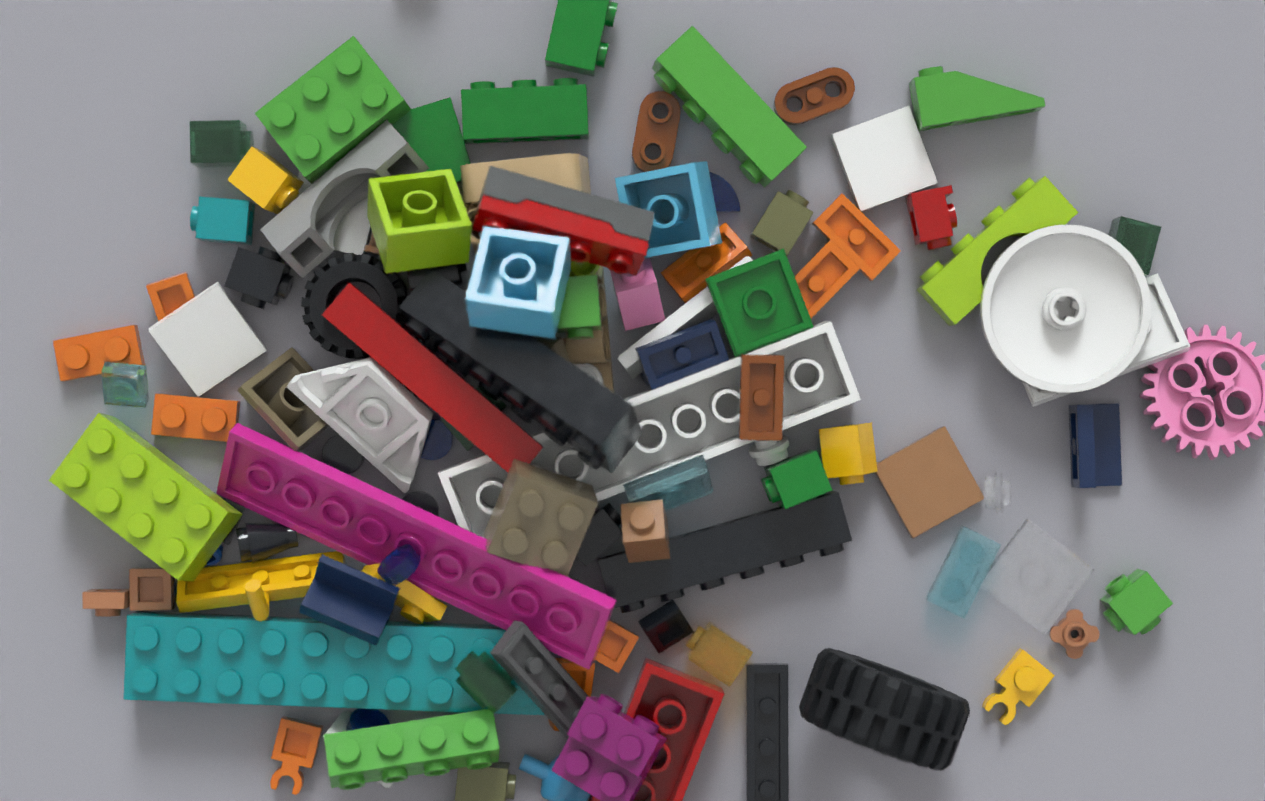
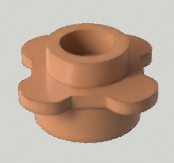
[1049,609,1100,659]

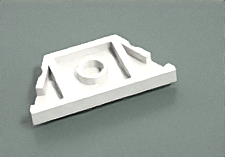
[286,357,434,493]

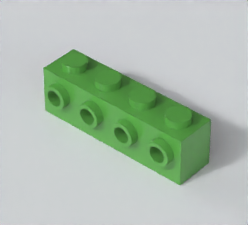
[652,25,807,188]
[324,708,500,790]

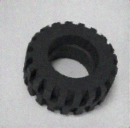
[799,648,970,771]

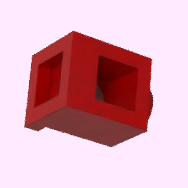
[905,185,957,250]

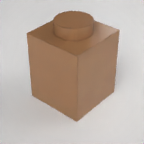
[620,500,670,563]

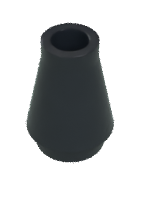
[236,523,299,564]

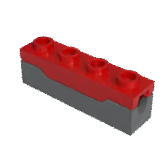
[472,166,655,276]

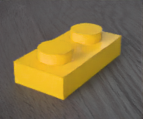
[362,563,447,624]

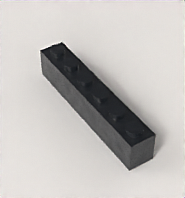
[597,491,852,613]

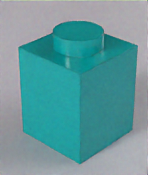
[190,196,255,245]

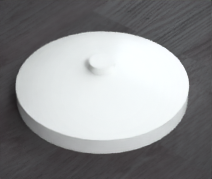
[980,224,1151,393]

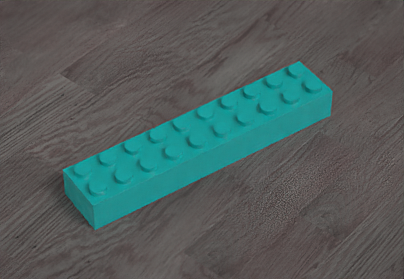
[123,611,545,715]

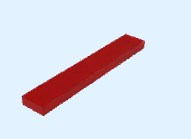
[322,283,544,473]

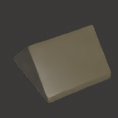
[237,347,329,451]

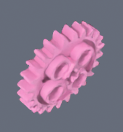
[1140,325,1265,460]

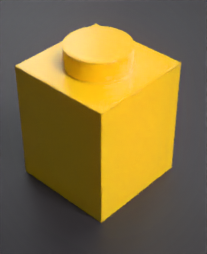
[227,146,304,214]
[818,422,878,485]

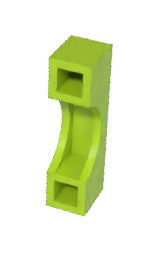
[917,176,1079,326]

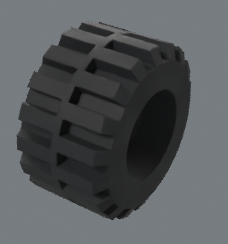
[301,253,408,359]

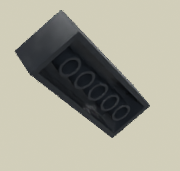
[399,268,642,473]

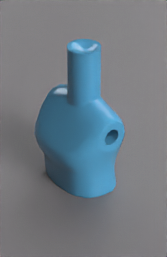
[518,754,590,801]

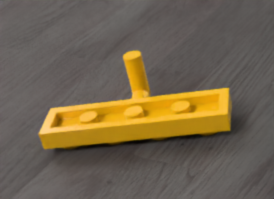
[176,551,345,621]

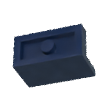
[635,318,729,390]
[1069,403,1122,488]
[299,555,400,646]

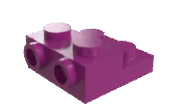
[551,693,667,801]

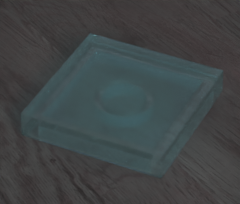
[623,455,714,511]

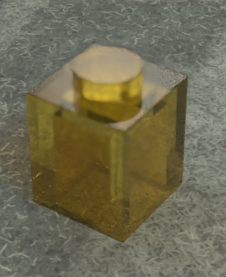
[685,621,753,687]

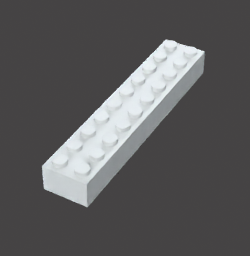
[438,321,861,538]

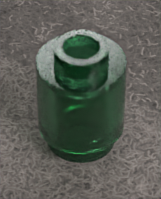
[454,650,518,713]

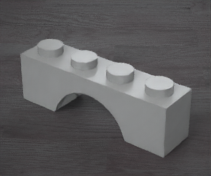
[260,120,429,278]

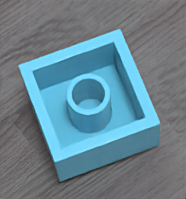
[615,161,722,258]
[466,226,571,339]

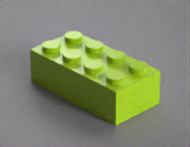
[49,412,243,581]

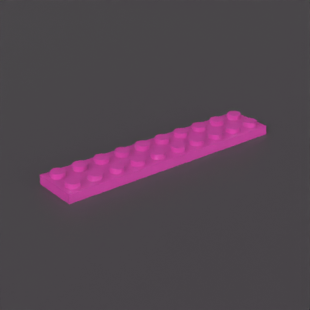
[216,423,616,669]

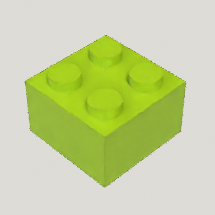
[367,169,472,273]

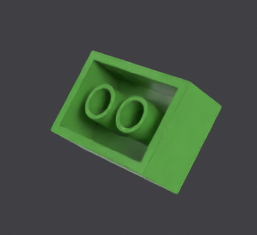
[255,36,411,184]

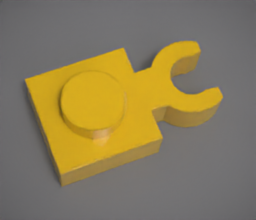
[982,648,1055,725]

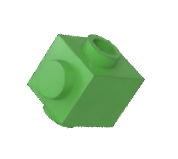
[1100,569,1173,635]

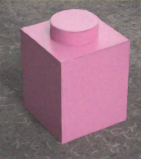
[610,258,665,331]

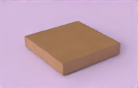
[875,426,985,538]

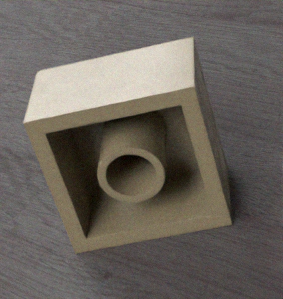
[483,459,598,577]

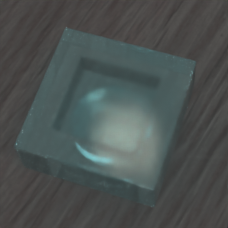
[101,362,149,408]

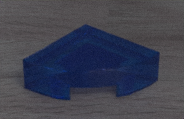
[709,172,740,213]

